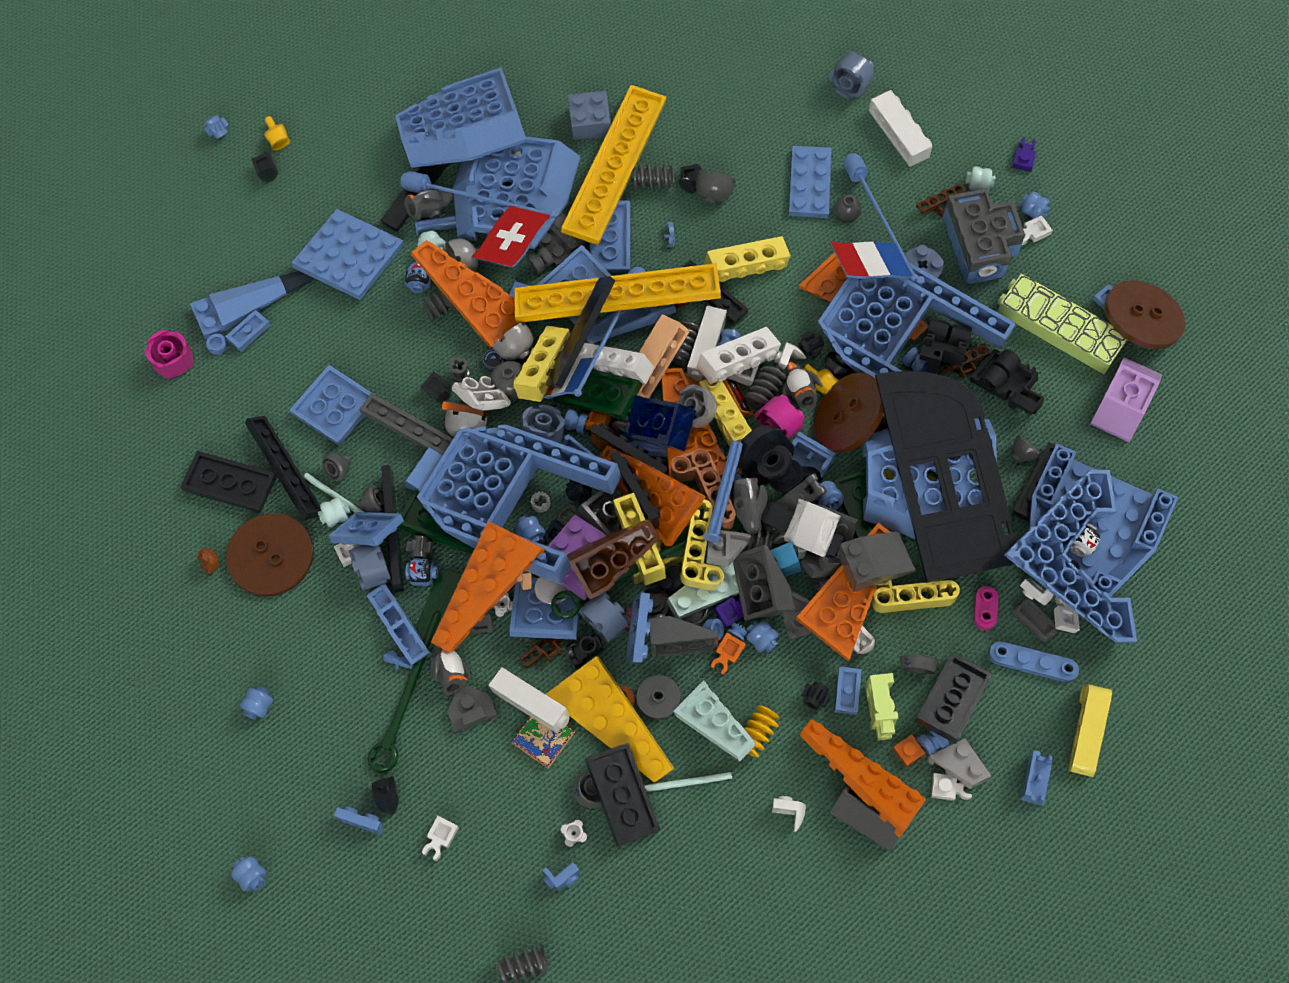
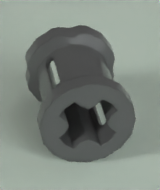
[449,357,470,383]

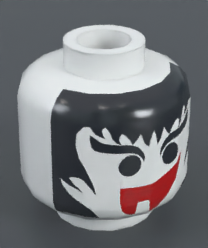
[1070,523,1100,557]

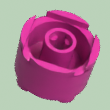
[145,330,194,379]
[755,394,805,440]

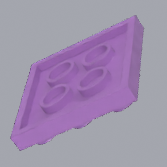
[547,515,607,600]

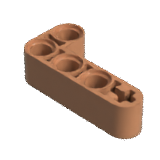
[670,449,736,531]

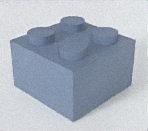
[568,91,611,140]

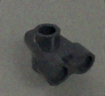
[566,635,604,669]

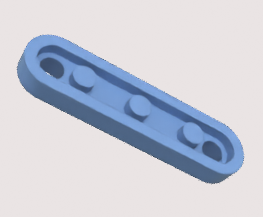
[988,641,1079,683]

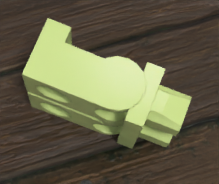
[865,673,898,741]

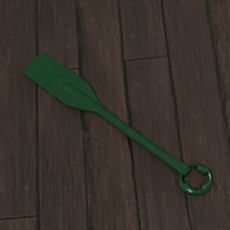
[551,515,744,619]
[367,570,462,773]

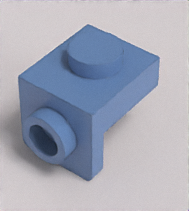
[542,863,580,892]

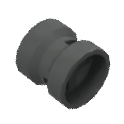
[526,247,554,275]

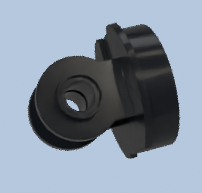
[737,425,804,493]

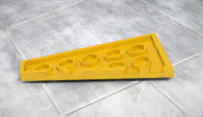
[545,656,675,783]

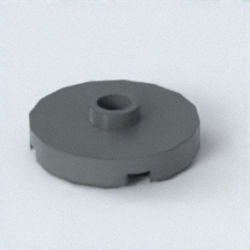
[636,675,681,720]

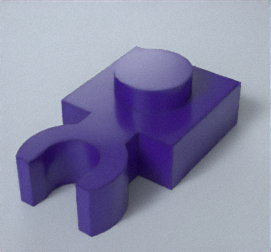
[1012,137,1036,172]
[713,595,744,627]

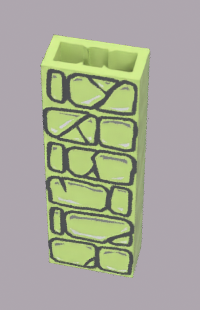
[997,274,1127,374]

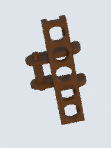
[916,183,966,217]
[939,344,990,378]
[520,638,565,669]

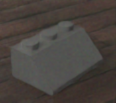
[830,785,899,851]

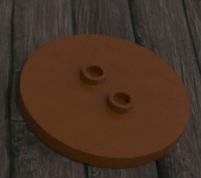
[1105,281,1185,349]
[814,373,884,453]
[226,513,314,597]

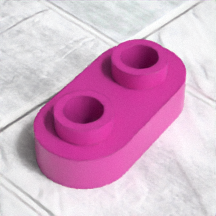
[974,586,998,630]

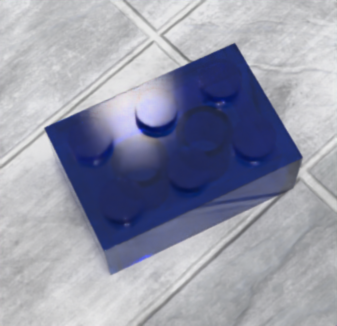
[624,396,696,452]

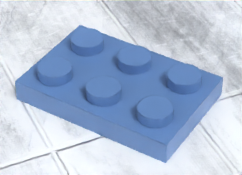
[329,512,404,546]

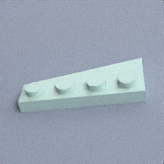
[667,562,739,619]
[673,680,755,761]

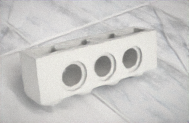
[696,327,781,384]
[576,343,654,385]

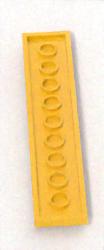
[561,85,666,246]
[515,263,721,323]

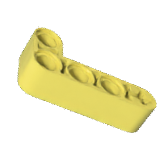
[680,499,724,591]
[871,580,960,613]
[1069,684,1112,777]

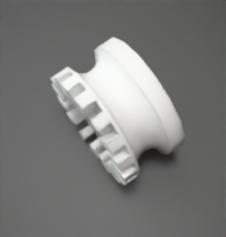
[531,491,550,513]

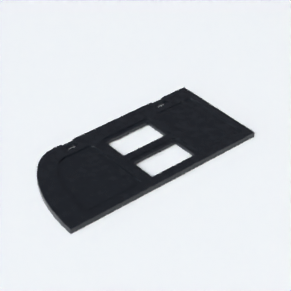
[875,371,1017,583]

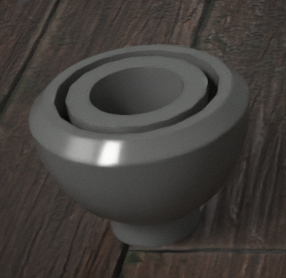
[834,195,862,222]
[1011,435,1040,463]
[322,453,351,481]
[358,485,385,513]

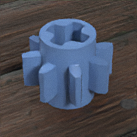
[204,114,229,139]

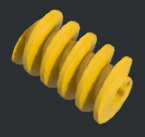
[744,705,780,758]

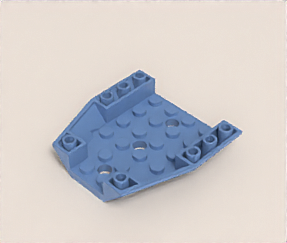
[395,67,527,168]
[453,137,580,249]
[862,419,997,539]
[1029,443,1178,597]

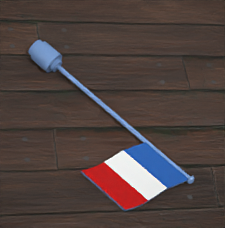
[830,153,919,282]
[543,267,646,398]

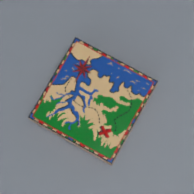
[511,716,575,769]

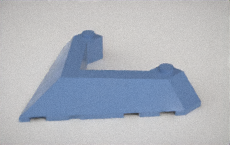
[1004,470,1137,643]

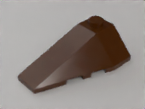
[567,519,659,599]

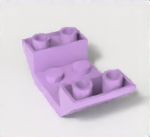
[1090,357,1162,442]

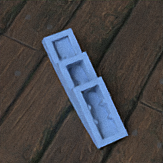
[366,583,430,666]

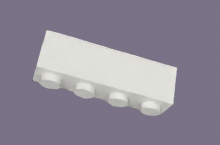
[869,90,932,167]

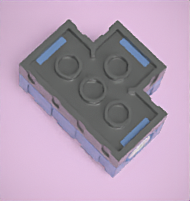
[943,188,1025,285]

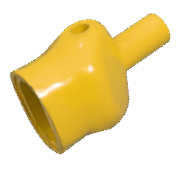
[264,116,290,151]
[803,364,839,395]

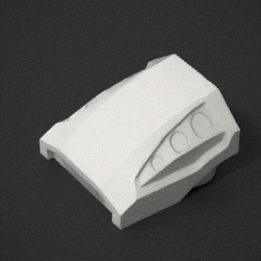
[452,376,511,410]
[784,499,841,557]

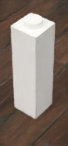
[687,306,727,381]
[489,667,570,733]

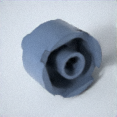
[829,51,874,99]
[905,245,944,280]
[521,405,565,444]
[348,545,391,591]
[579,592,630,642]

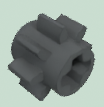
[406,536,433,559]

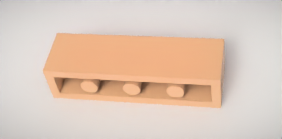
[637,314,690,400]

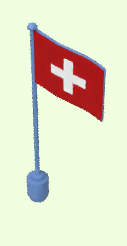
[401,171,556,268]

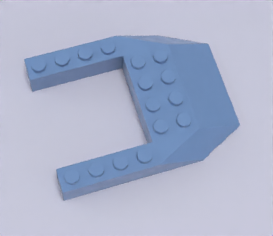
[818,262,1016,378]
[417,425,622,584]

